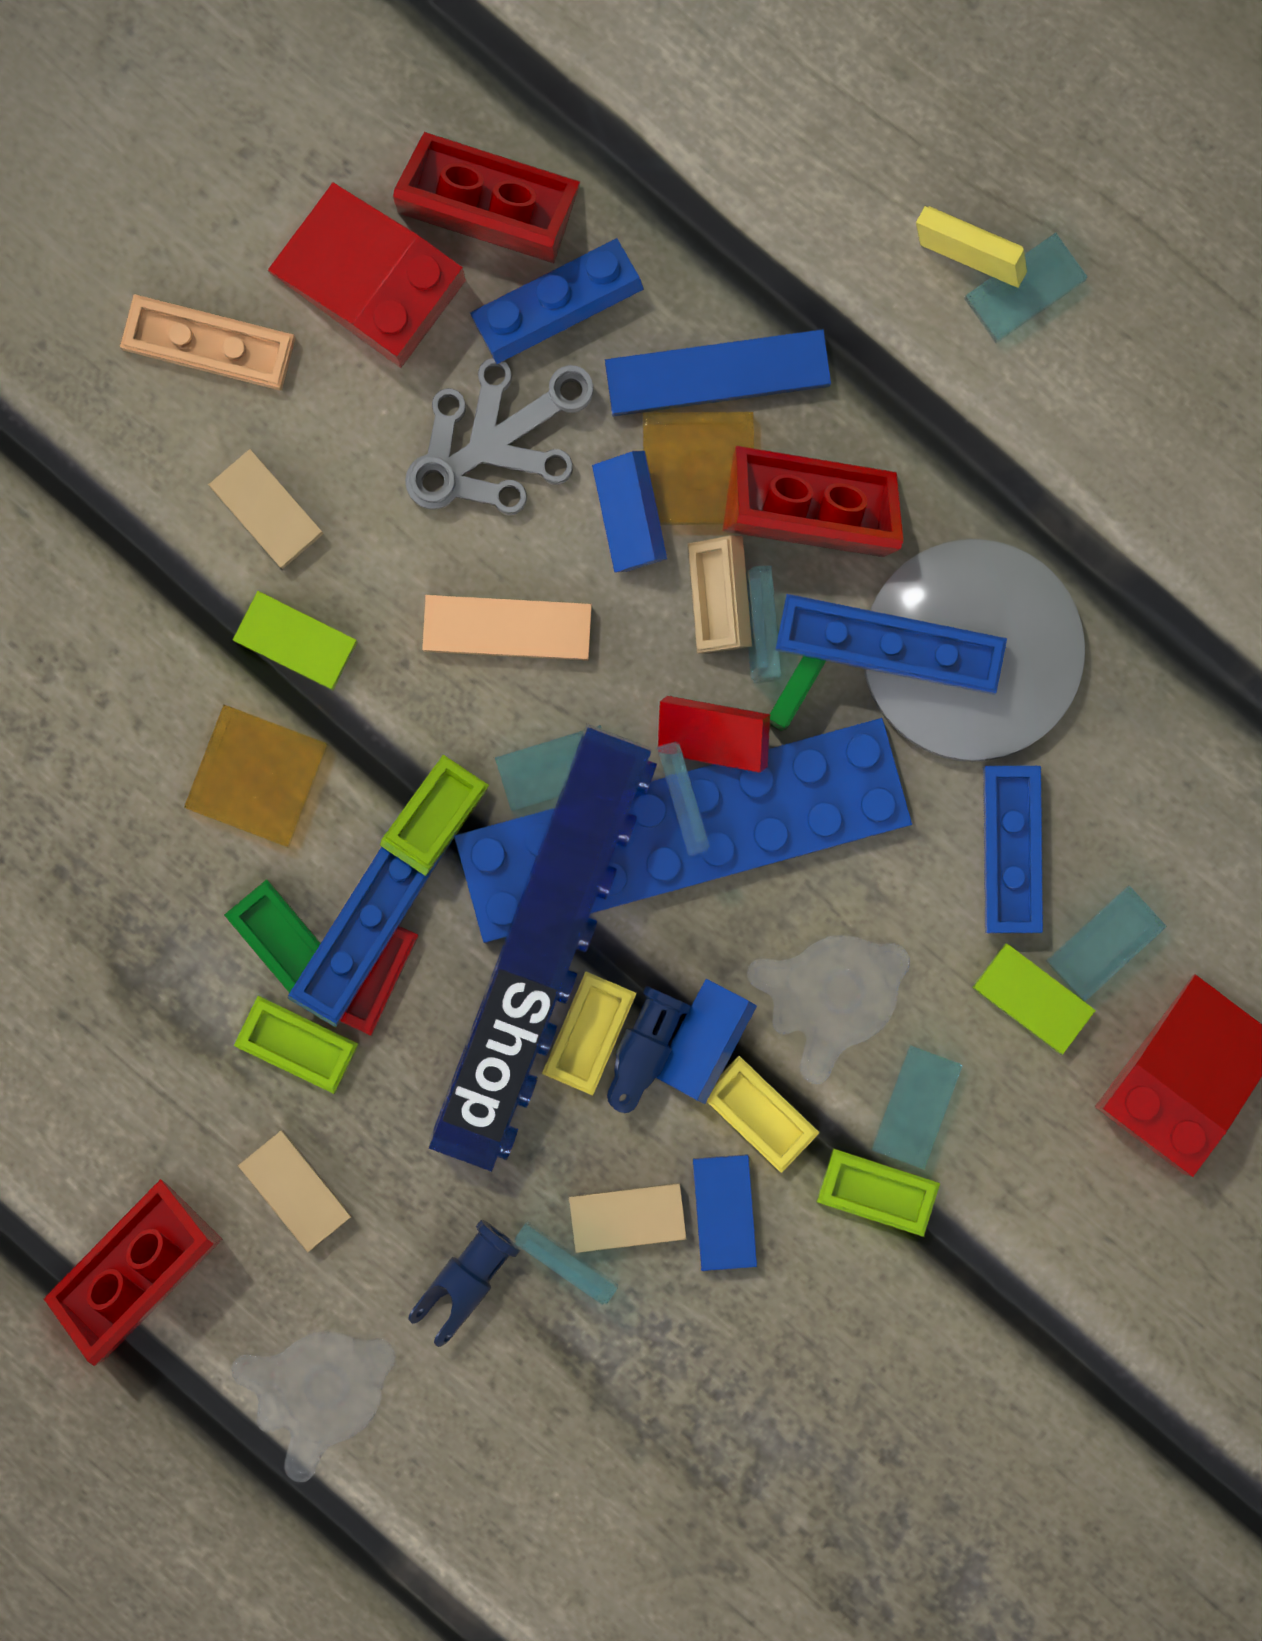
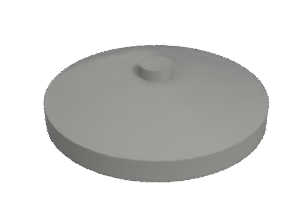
[863,539,1085,761]

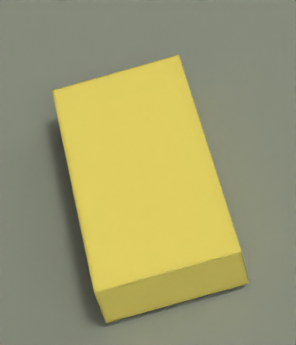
[916,206,1027,288]
[542,971,636,1095]
[707,1055,820,1173]

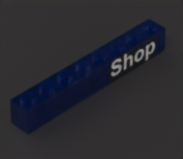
[429,723,657,1172]

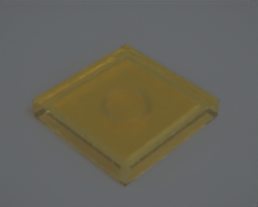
[643,412,754,525]
[184,704,328,848]

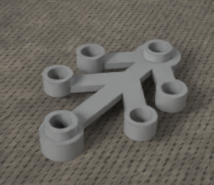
[405,358,593,515]

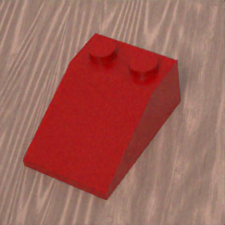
[268,182,466,368]
[1095,974,1262,1177]

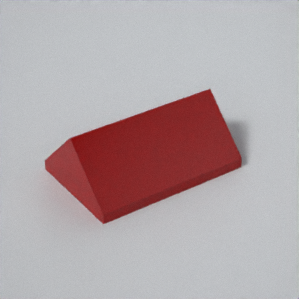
[393,132,580,264]
[722,446,903,557]
[44,1179,223,1366]

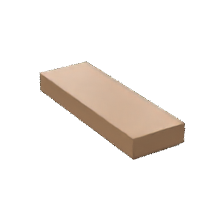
[120,294,295,391]
[422,595,592,661]

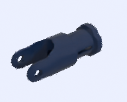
[607,986,691,1113]
[408,1220,520,1347]

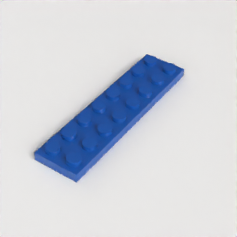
[454,718,912,943]

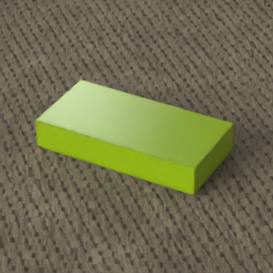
[233,591,358,691]
[380,755,489,876]
[972,943,1096,1055]
[234,996,359,1094]
[816,1148,940,1237]

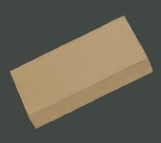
[208,449,323,570]
[688,535,752,654]
[238,1130,352,1253]
[569,1183,686,1253]

